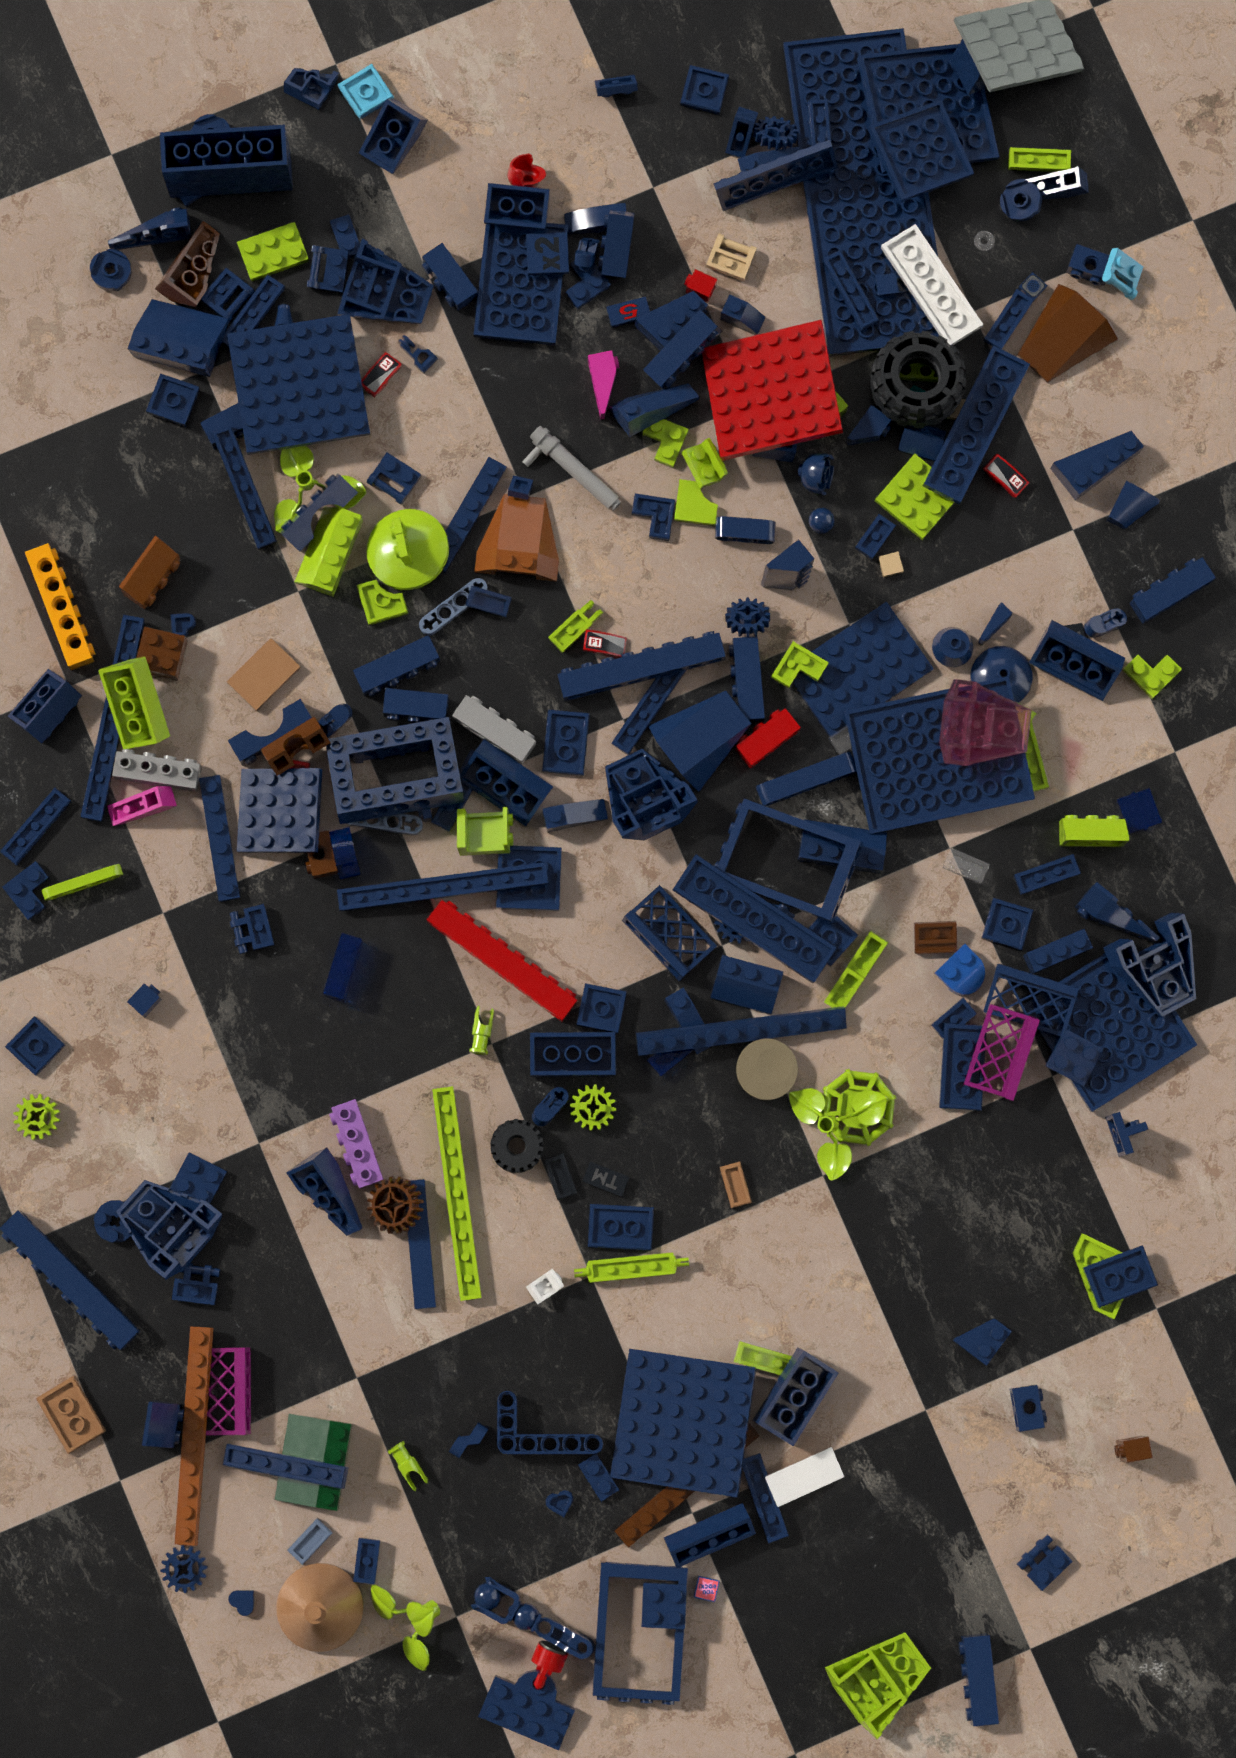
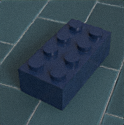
[530,1032,616,1077]
[752,1347,839,1446]

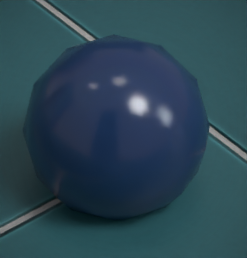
[809,508,835,534]

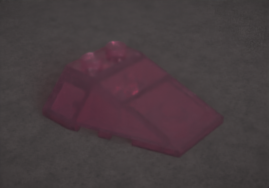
[939,679,1032,766]

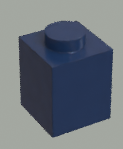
[127,983,162,1018]

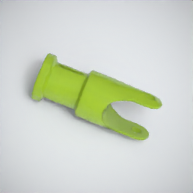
[469,1005,494,1055]
[387,1441,428,1491]

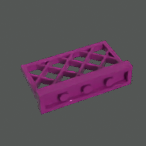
[964,1004,1040,1101]
[206,1348,251,1435]

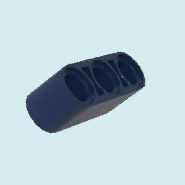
[715,516,776,544]

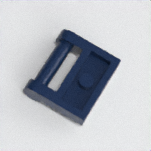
[306,245,349,292]
[201,268,255,323]
[366,452,421,505]

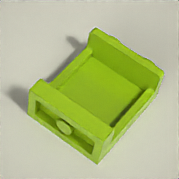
[457,807,514,856]

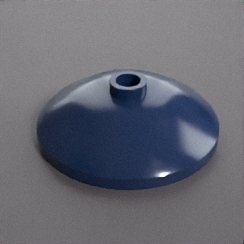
[970,646,1033,703]

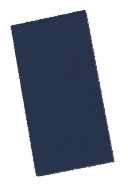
[939,1023,986,1110]

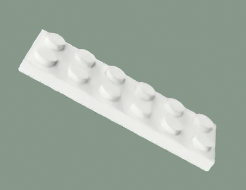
[881,224,983,346]

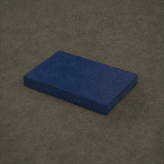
[542,710,590,776]
[588,1204,654,1250]
[1083,1245,1158,1308]

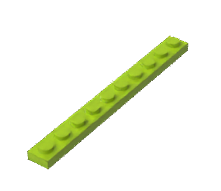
[432,1086,482,1301]

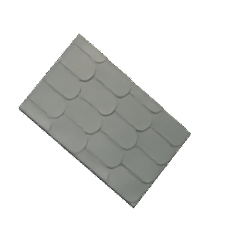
[950,0,1084,95]

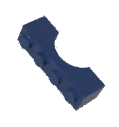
[280,473,358,552]
[228,699,312,765]

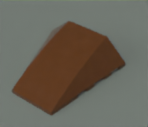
[1018,284,1118,383]

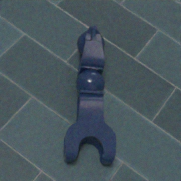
[470,1577,595,1659]

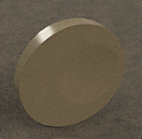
[736,1039,798,1100]

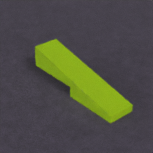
[824,931,888,1008]

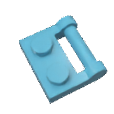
[1102,248,1144,300]

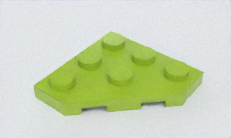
[1073,1233,1123,1319]

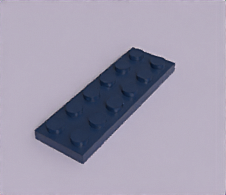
[713,140,838,211]

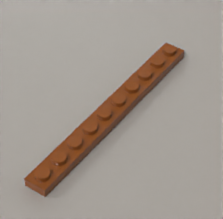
[174,1326,213,1546]

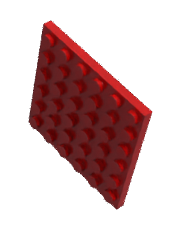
[702,320,843,461]

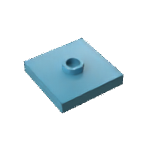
[338,64,394,120]

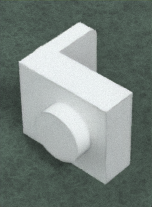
[526,1269,564,1305]

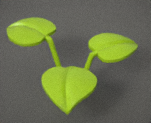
[274,446,366,533]
[789,1088,888,1181]
[371,1584,440,1671]

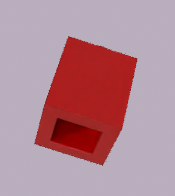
[684,269,717,303]

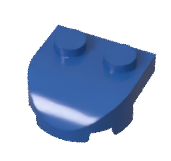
[934,944,985,995]

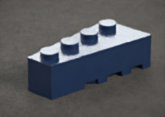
[643,310,723,389]
[1050,431,1144,501]

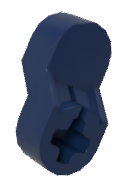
[574,238,600,267]
[1084,608,1127,638]
[318,703,352,738]
[532,1087,569,1126]
[449,1422,489,1458]

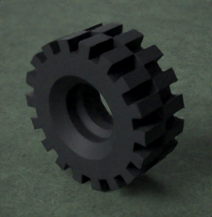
[490,1119,544,1173]

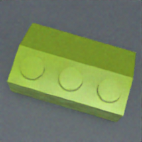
[1059,815,1129,847]

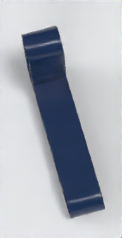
[497,1391,603,1454]

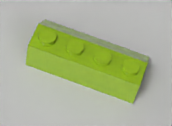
[294,506,363,597]
[98,657,170,749]

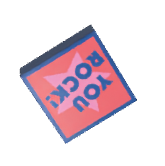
[694,1575,720,1602]

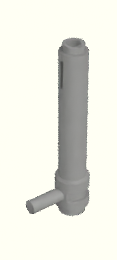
[522,426,621,511]

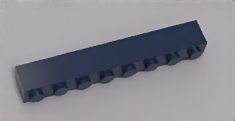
[557,631,726,702]
[0,1210,141,1350]

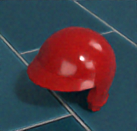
[507,153,546,188]

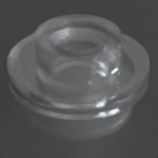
[974,231,995,251]

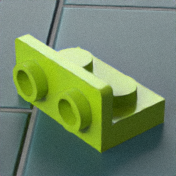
[682,438,728,489]

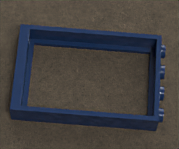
[714,799,864,923]
[592,1561,688,1705]

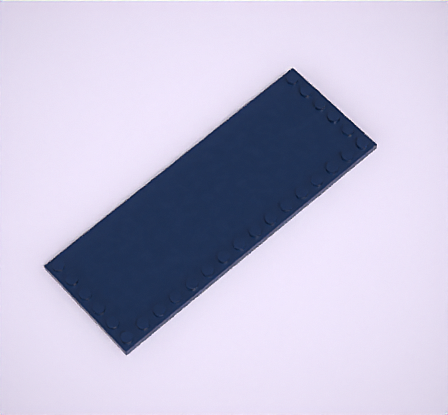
[783,28,940,356]

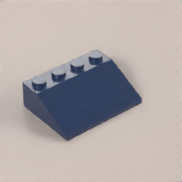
[127,299,229,377]

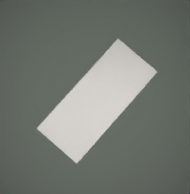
[765,1447,844,1507]

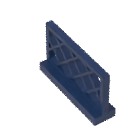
[622,885,717,981]
[983,964,1080,1036]

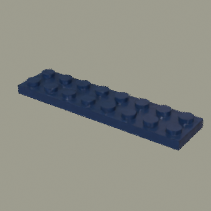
[923,345,1030,505]
[672,855,836,984]

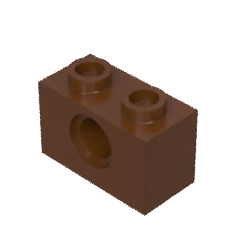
[304,830,338,879]
[1114,1436,1153,1463]

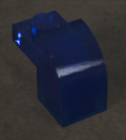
[329,827,360,879]

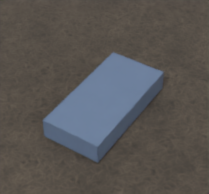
[287,1518,333,1565]

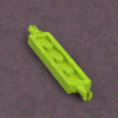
[574,1252,689,1283]

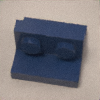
[1105,1112,1148,1157]

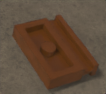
[914,921,957,954]

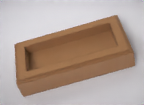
[719,1162,752,1208]

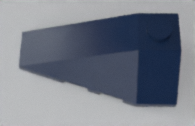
[108,208,192,250]
[608,383,699,437]
[1075,882,1160,943]
[286,1147,363,1236]

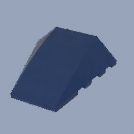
[337,238,434,324]
[648,691,752,792]

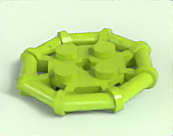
[819,1069,897,1146]

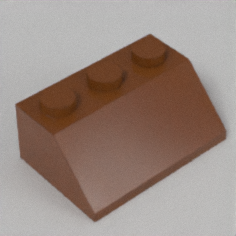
[119,536,180,609]

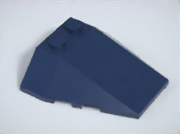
[605,749,698,841]
[116,1180,223,1280]

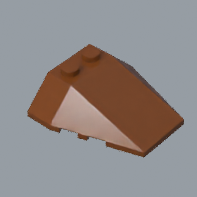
[474,494,559,582]

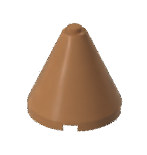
[276,1563,364,1652]

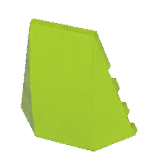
[825,1633,931,1739]

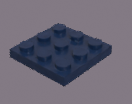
[496,846,562,911]

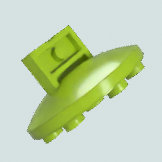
[367,509,449,590]

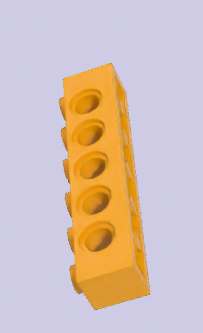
[25,543,96,670]

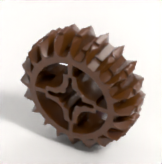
[367,1176,424,1234]

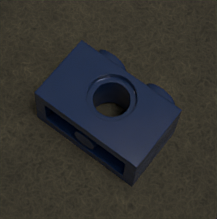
[1066,244,1110,286]
[1009,1385,1047,1432]

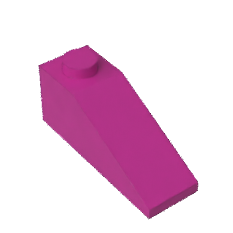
[588,350,619,420]
[107,786,177,826]

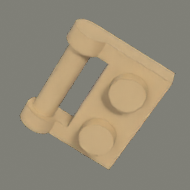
[706,233,757,281]

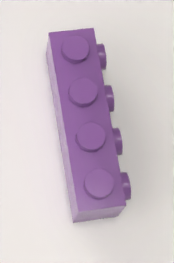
[329,1099,383,1189]

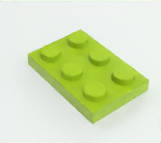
[237,222,309,282]

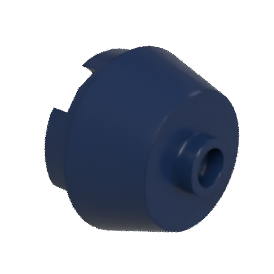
[932,627,973,667]

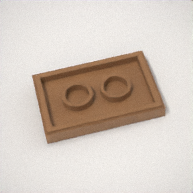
[227,638,301,712]
[36,1376,106,1454]

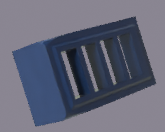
[978,602,1012,645]

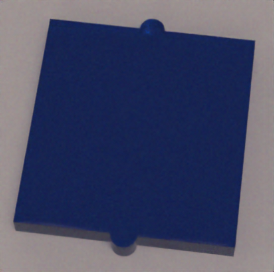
[1117,788,1162,834]

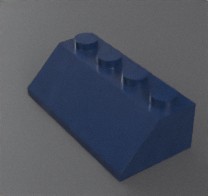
[761,539,815,590]
[1029,620,1125,701]
[460,739,553,826]
[798,819,887,874]

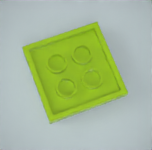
[875,454,955,540]

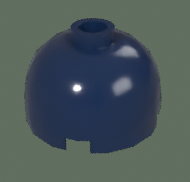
[798,453,834,495]

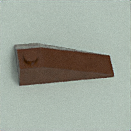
[155,221,220,307]

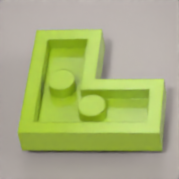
[643,419,689,468]
[771,641,829,688]
[1122,655,1182,699]

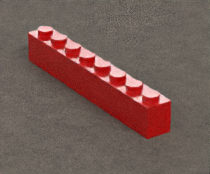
[427,900,577,1022]

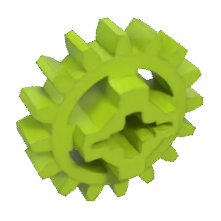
[570,1084,616,1131]
[13,1094,61,1140]

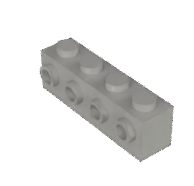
[452,695,536,765]
[112,749,202,792]

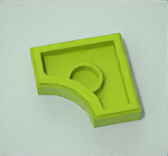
[674,479,718,526]
[357,579,408,625]

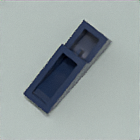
[564,203,626,235]

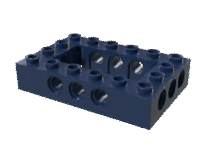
[326,717,464,825]

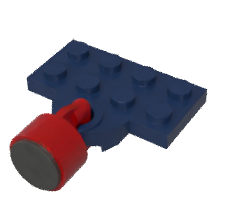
[478,1640,576,1750]

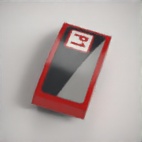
[361,352,402,398]
[983,454,1029,498]
[583,629,627,658]

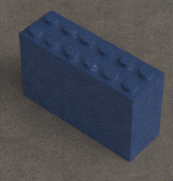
[160,125,293,198]

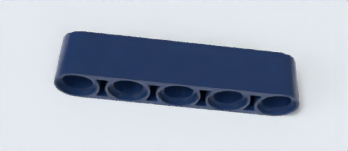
[756,752,857,806]

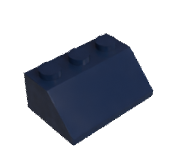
[484,183,550,230]
[8,669,82,743]
[711,955,784,1014]

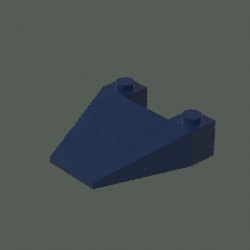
[1103,913,1196,1017]

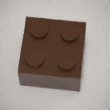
[137,627,188,681]

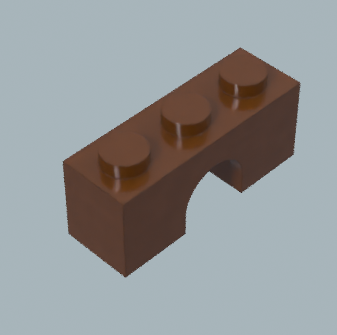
[260,717,331,776]

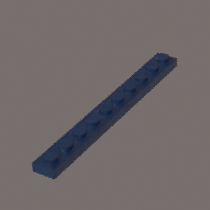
[81,615,145,822]
[337,862,549,911]
[636,1006,847,1056]

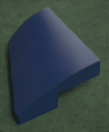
[284,68,339,110]
[1106,481,1160,529]

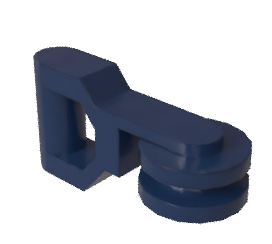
[398,335,438,374]

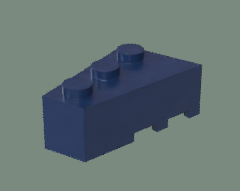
[635,291,708,351]

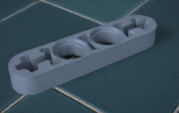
[419,578,487,636]
[347,813,423,835]

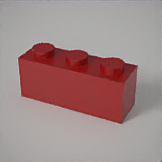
[735,708,801,769]

